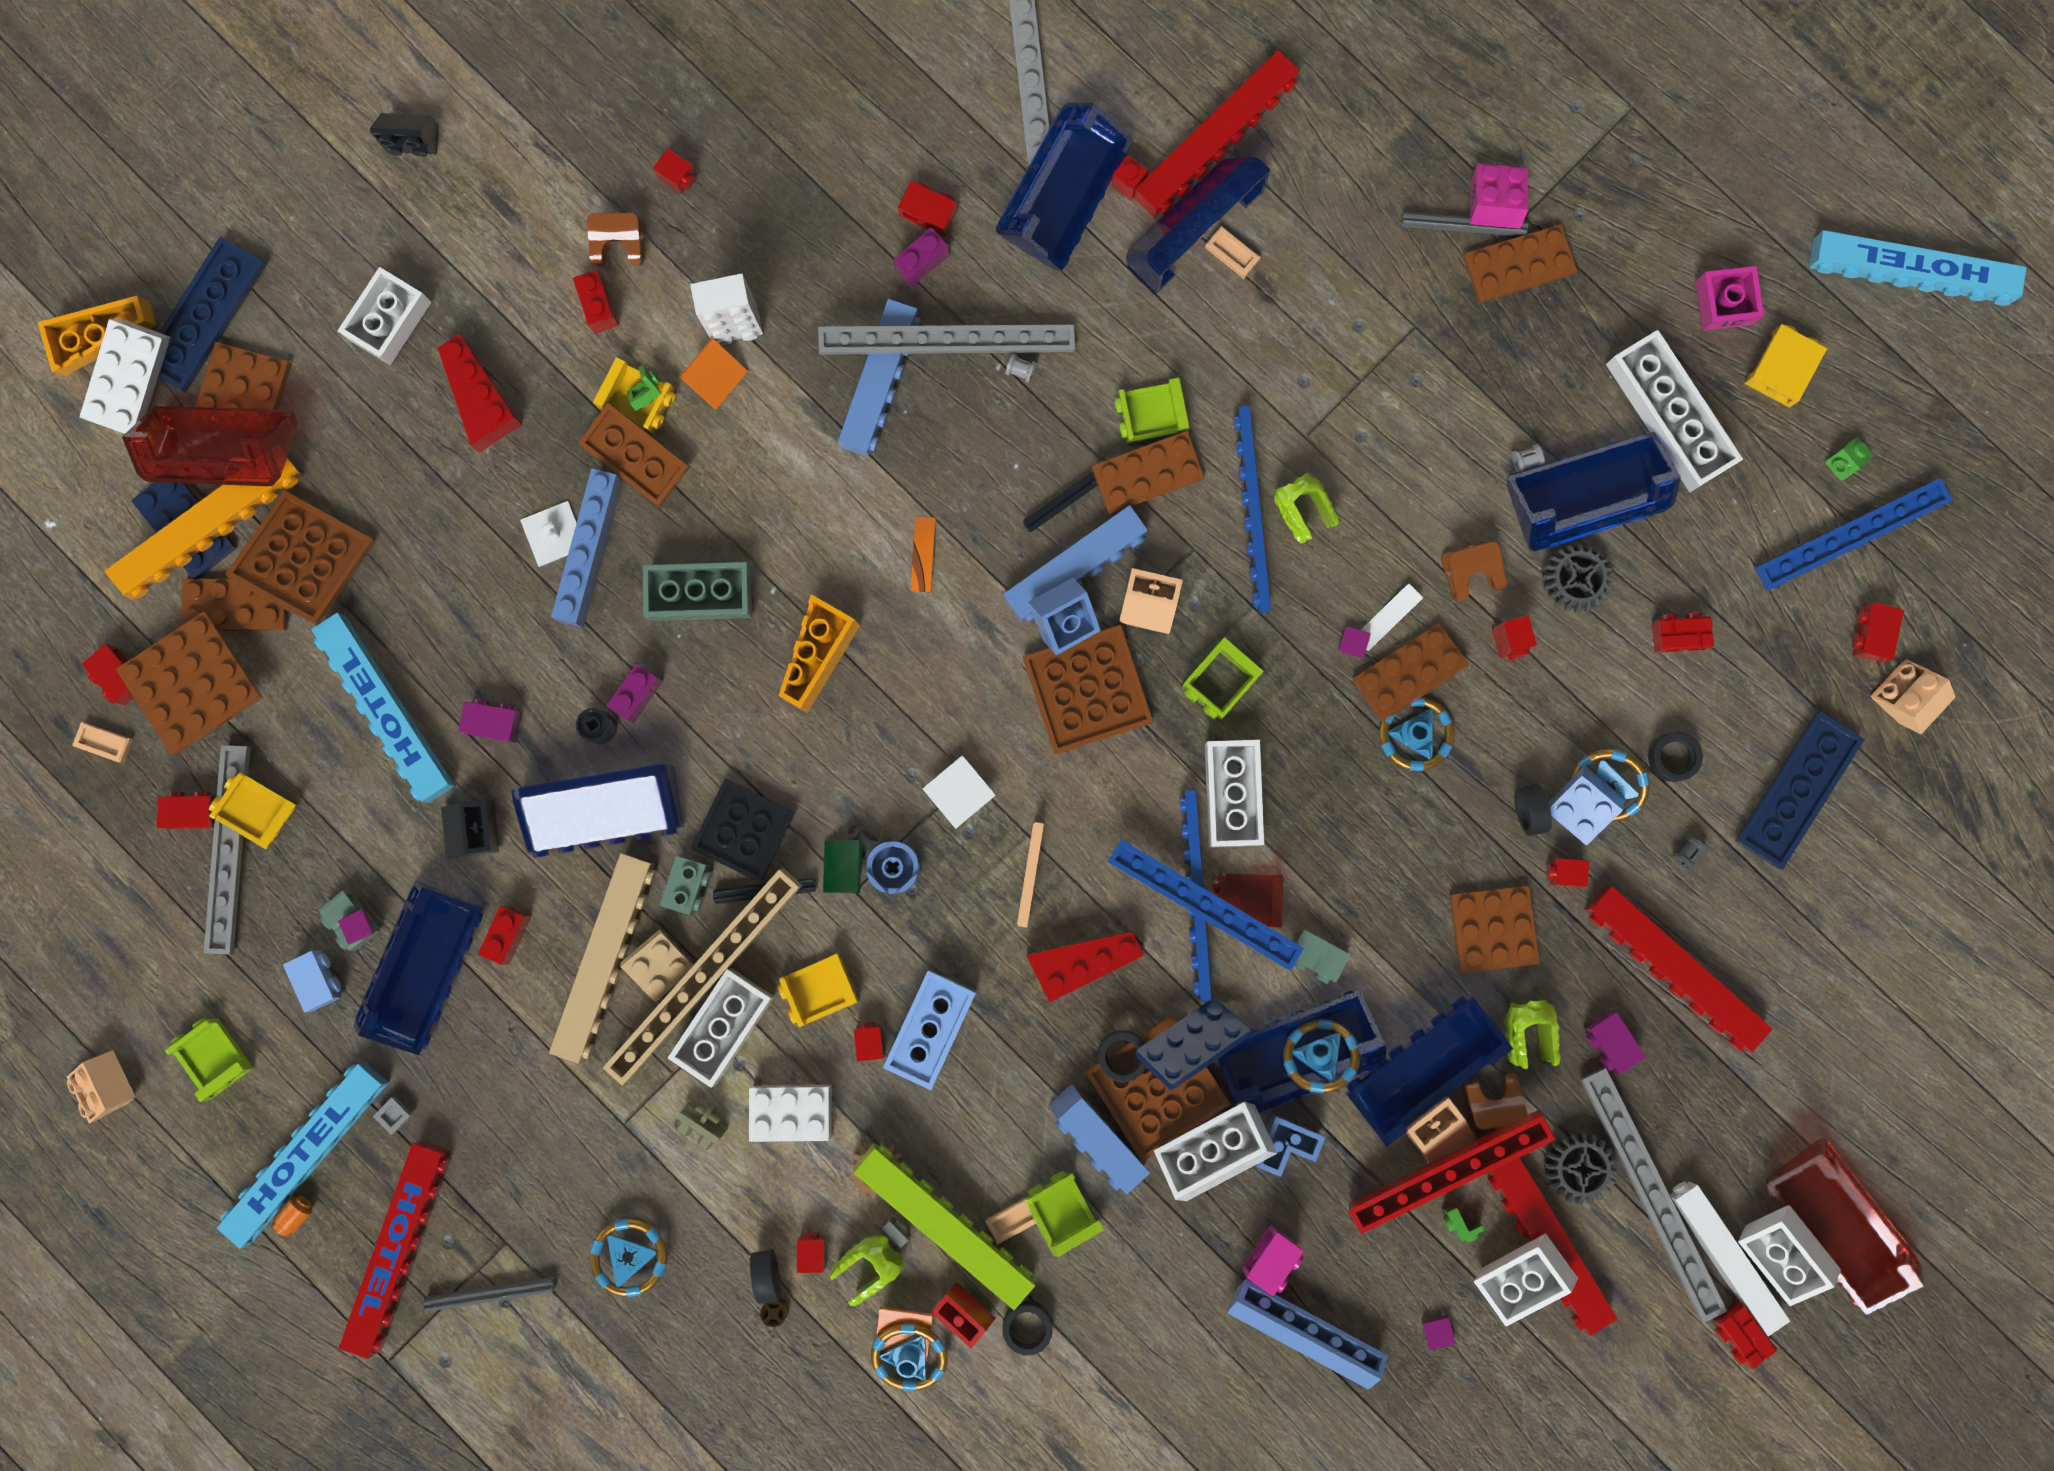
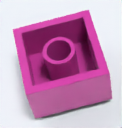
[1470,164,1528,229]
[1696,266,1764,331]
[1242,1224,1304,1297]

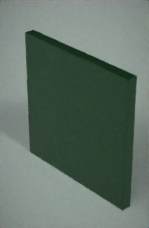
[823,840,862,893]

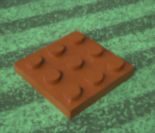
[193,342,292,436]
[1449,886,1540,973]

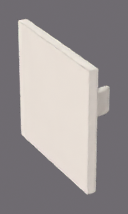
[520,501,577,567]
[923,756,996,829]

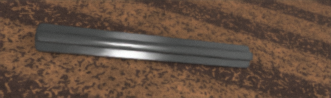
[1401,212,1528,236]
[423,1277,555,1312]

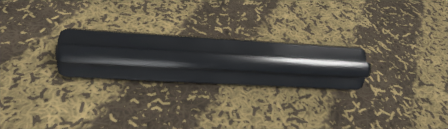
[1023,472,1097,532]
[713,878,816,904]

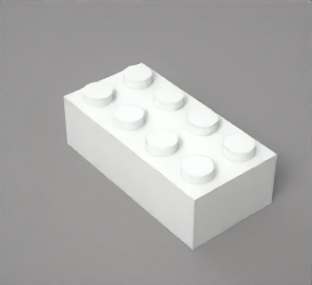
[690,274,763,346]
[80,318,170,436]
[1205,740,1264,847]
[668,968,774,1088]
[1154,1102,1277,1201]

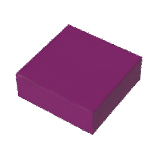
[1338,626,1371,659]
[338,909,375,945]
[1422,1316,1455,1350]

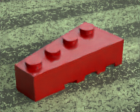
[437,334,522,453]
[1026,932,1144,1003]

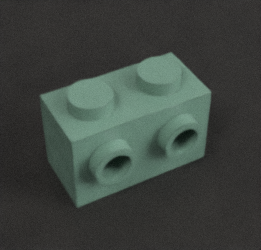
[660,856,712,915]

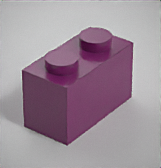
[893,227,949,288]
[607,663,663,723]
[458,698,522,743]
[1584,1011,1646,1074]

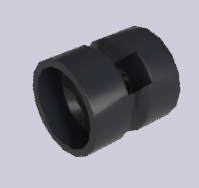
[576,708,617,744]

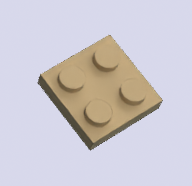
[620,929,694,1002]

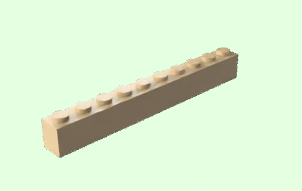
[603,868,802,1086]

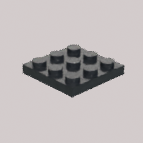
[690,779,796,883]

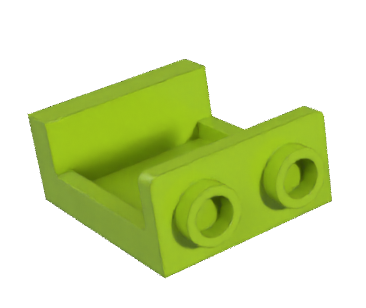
[1114,378,1189,445]
[165,1017,253,1102]
[1023,1171,1104,1257]

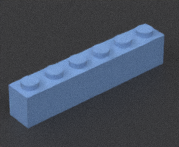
[838,299,921,457]
[551,468,623,628]
[1003,505,1148,623]
[1226,1279,1389,1390]

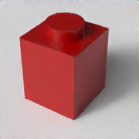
[653,148,696,194]
[1111,155,1148,201]
[1546,858,1589,887]
[854,1022,885,1062]
[797,1232,826,1273]

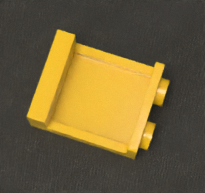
[1744,324,1827,408]
[593,357,676,435]
[209,772,297,850]
[777,953,859,1027]

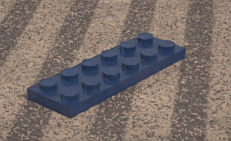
[158,237,267,392]
[1735,711,1865,870]

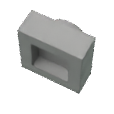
[373,1096,413,1135]
[882,1217,910,1248]

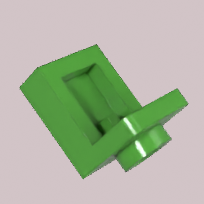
[627,365,661,411]
[1826,437,1873,481]
[1442,1204,1485,1242]

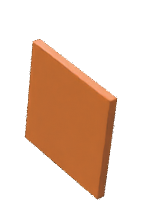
[679,338,748,410]
[876,1307,933,1361]

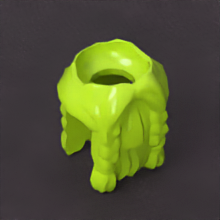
[1274,473,1340,544]
[1503,1000,1561,1069]
[830,1235,905,1306]

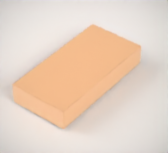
[1205,226,1261,279]
[72,722,133,763]
[985,1199,1036,1245]

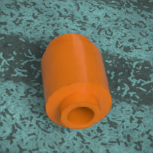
[272,1196,312,1237]

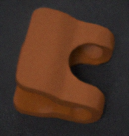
[587,213,645,266]
[1441,542,1507,602]
[1462,1072,1528,1132]

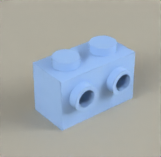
[283,950,342,1012]

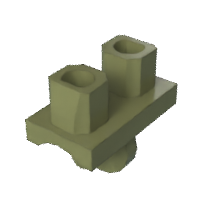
[676,1102,728,1150]

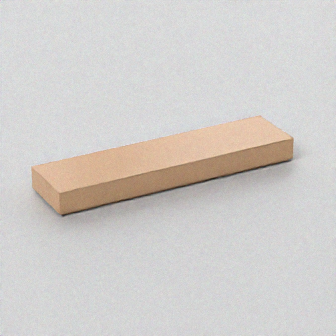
[1017,822,1044,927]

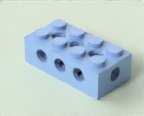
[883,970,976,1090]

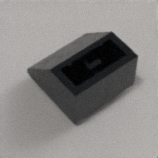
[370,113,439,157]
[441,799,499,859]

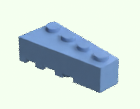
[1049,1084,1150,1195]

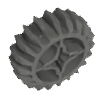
[1542,544,1614,614]
[1544,1132,1618,1205]

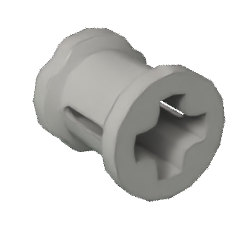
[1005,353,1037,383]
[1511,444,1545,473]

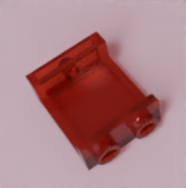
[1213,873,1283,928]

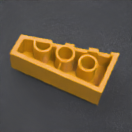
[37,296,157,376]
[779,594,860,713]

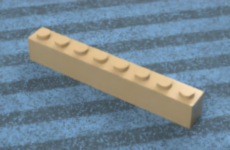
[549,853,656,1064]

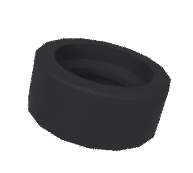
[1648,732,1703,782]
[1514,784,1552,836]
[1098,1030,1146,1082]
[750,1249,781,1304]
[1003,1301,1052,1356]

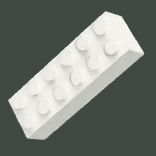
[1606,330,1743,492]

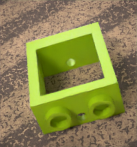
[1182,637,1264,720]

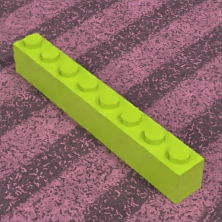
[853,1143,1035,1310]

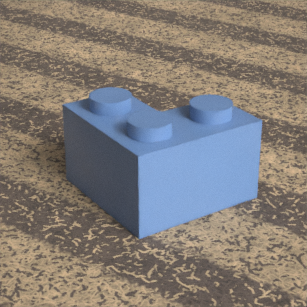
[1255,1114,1325,1177]

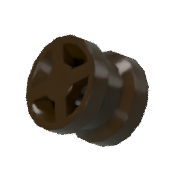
[760,1297,789,1327]

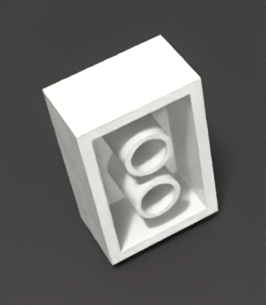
[338,267,431,365]
[749,1084,832,1142]
[1738,1205,1841,1306]
[1474,1233,1578,1326]

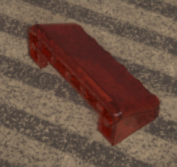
[122,406,298,486]
[1765,1137,1924,1315]

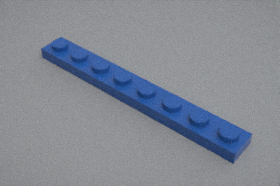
[1233,406,1271,614]
[1754,478,1953,591]
[1179,790,1211,1001]
[1108,839,1304,971]

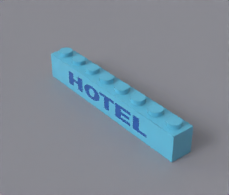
[1809,230,2027,306]
[311,613,455,803]
[217,1062,390,1249]

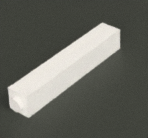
[1670,1182,1790,1336]

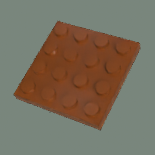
[225,490,375,626]
[116,611,263,756]
[1022,625,1153,755]
[1085,1014,1231,1162]

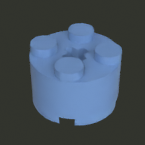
[867,841,921,894]

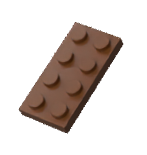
[1463,224,1577,304]
[578,403,691,507]
[1091,431,1204,515]
[181,579,288,631]
[1352,623,1469,722]

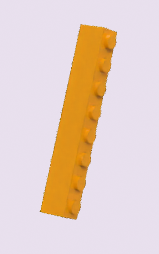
[104,446,302,600]

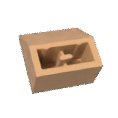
[1119,568,1183,634]
[1871,659,1956,734]
[67,1050,135,1123]
[1401,1095,1476,1163]

